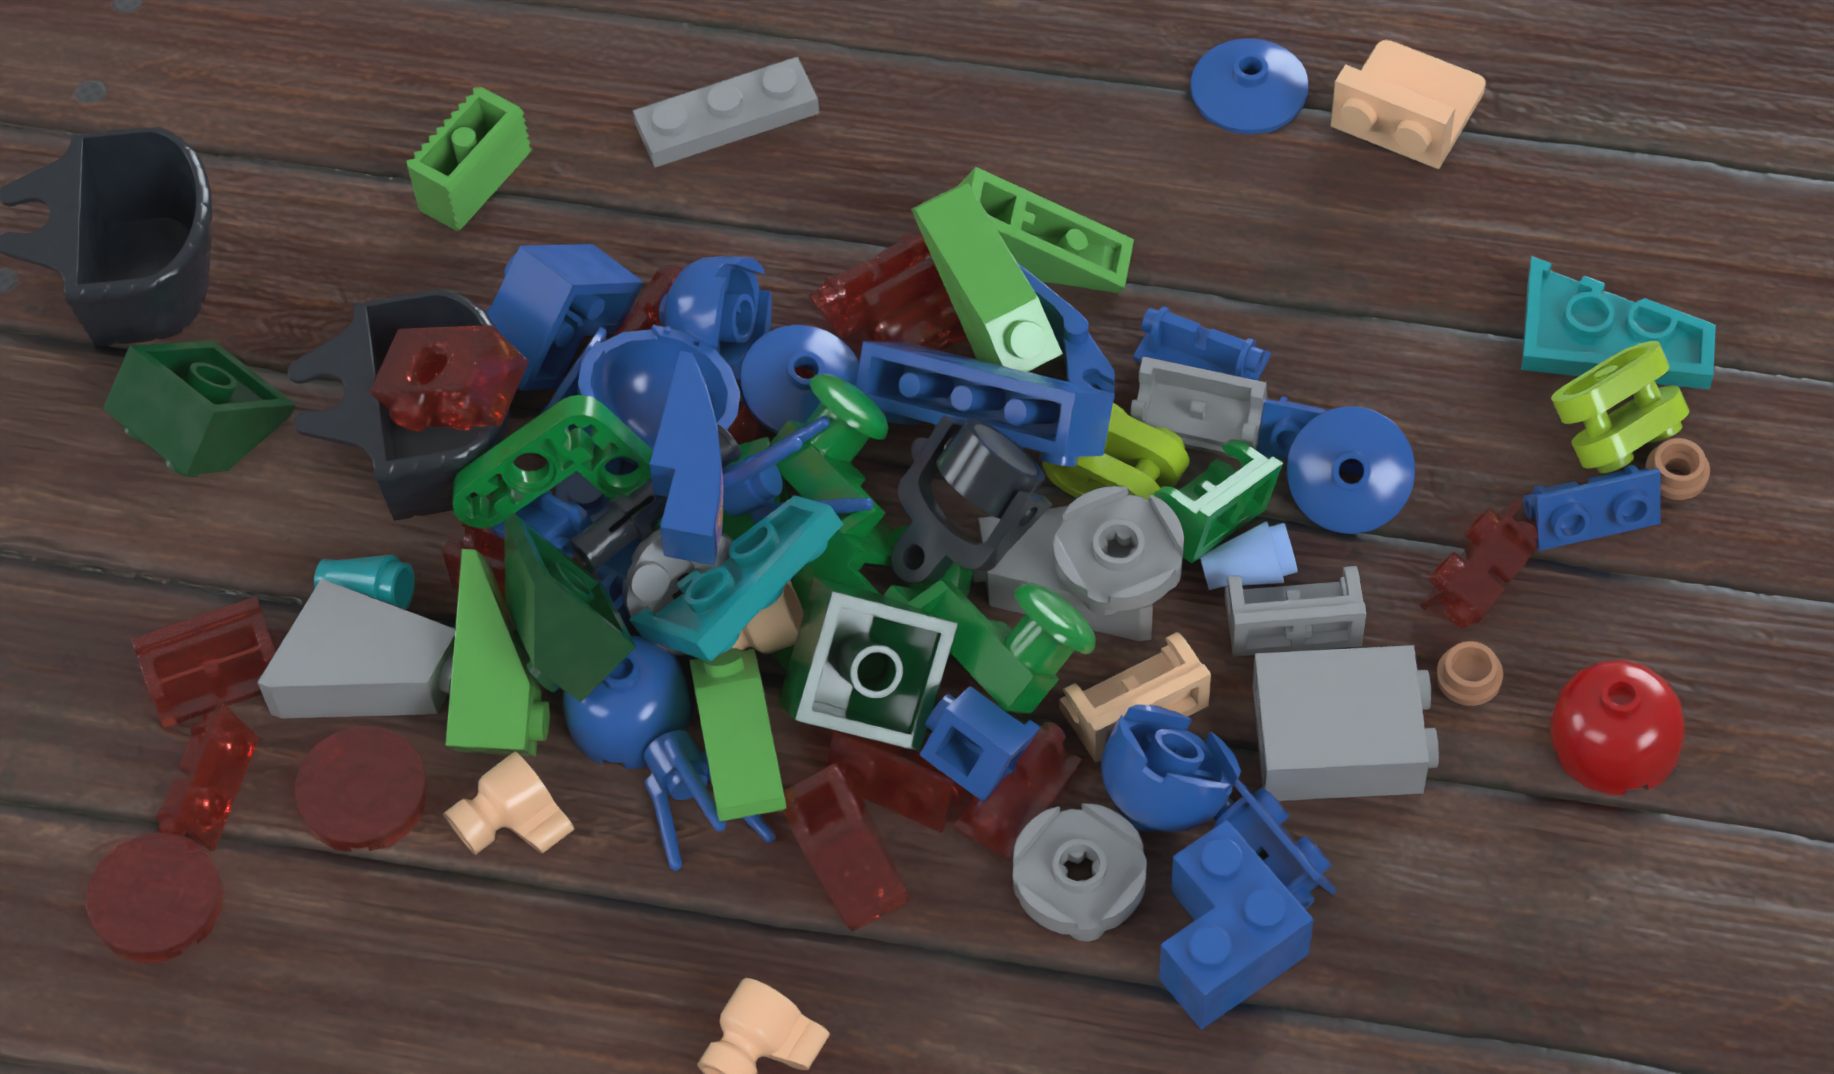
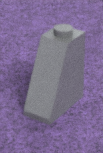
[972,506,1153,641]
[258,579,456,719]

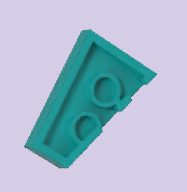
[1521,256,1716,390]
[629,495,843,662]

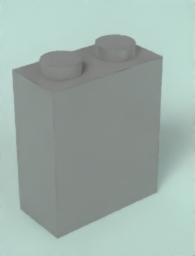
[1252,645,1439,801]

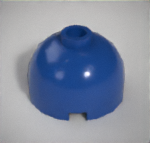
[659,255,772,380]
[563,636,694,769]
[1101,704,1241,832]

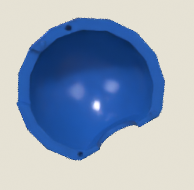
[578,325,740,466]

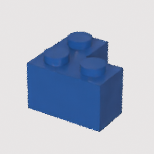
[486,244,644,391]
[1159,820,1314,1030]

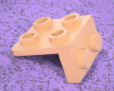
[1331,40,1485,169]

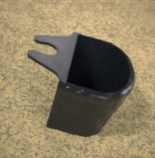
[0,127,213,347]
[288,289,512,521]

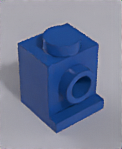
[920,686,1041,802]

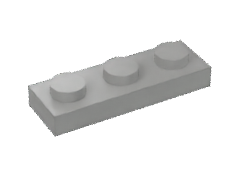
[633,57,819,168]

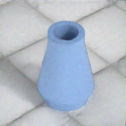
[1200,521,1298,590]

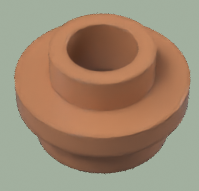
[1645,438,1710,500]

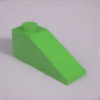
[958,167,1134,293]
[911,183,1062,372]
[446,549,550,757]
[690,648,787,822]

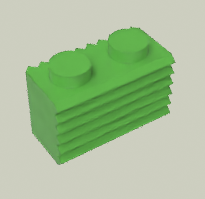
[406,87,532,231]

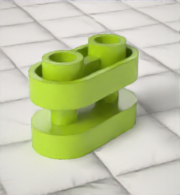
[1551,341,1689,473]
[1042,403,1190,501]

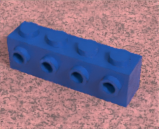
[856,341,1115,466]

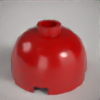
[1550,660,1685,796]

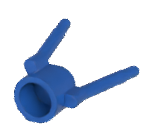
[722,416,873,524]
[644,730,776,871]

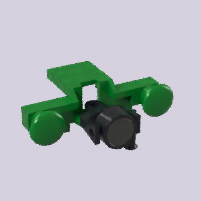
[767,374,1095,713]

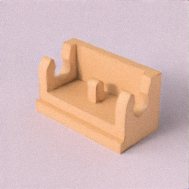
[1060,632,1211,763]

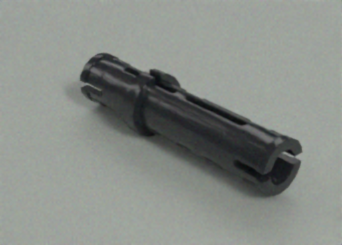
[567,424,742,574]

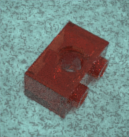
[369,325,529,431]

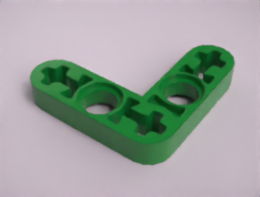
[452,395,663,533]

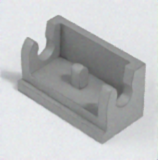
[1131,356,1267,459]
[1224,566,1366,657]

